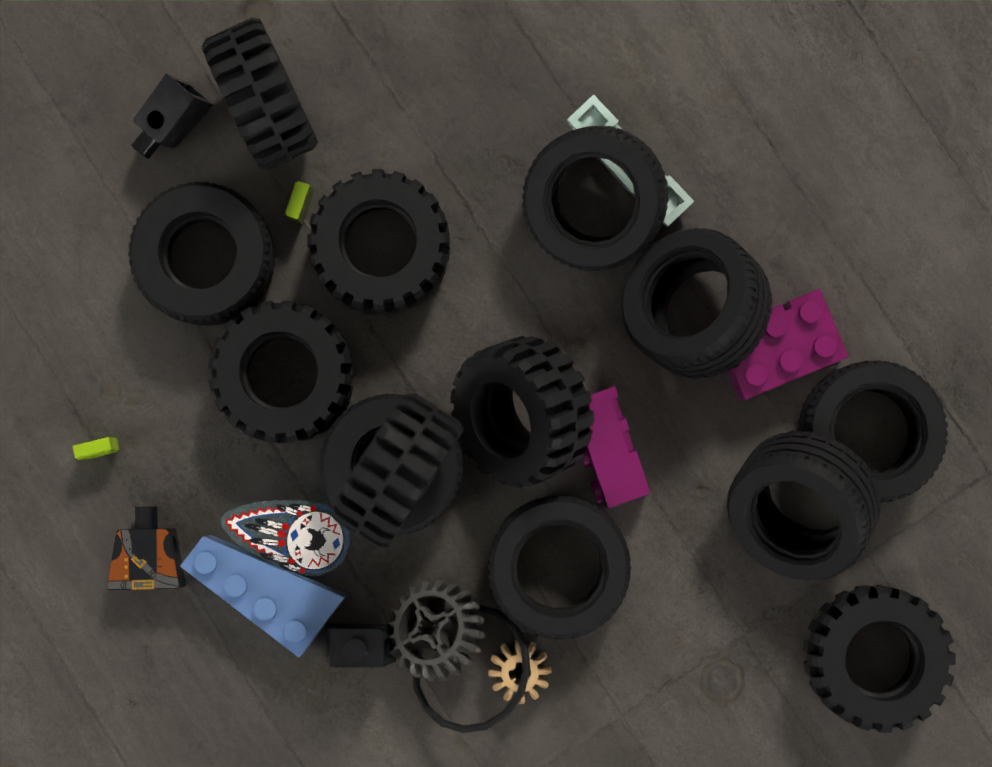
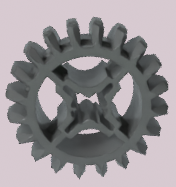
[386,579,486,681]

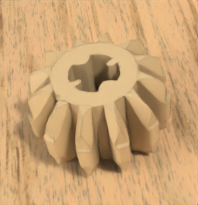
[488,640,551,704]

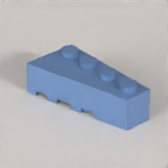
[180,535,349,658]

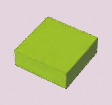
[285,181,314,225]
[72,437,120,460]

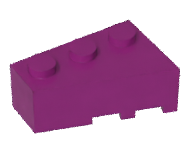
[581,386,650,508]

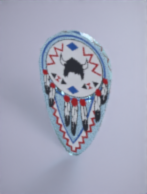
[221,500,350,576]

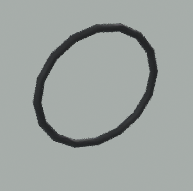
[412,605,530,733]

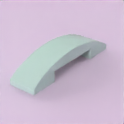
[567,95,694,227]

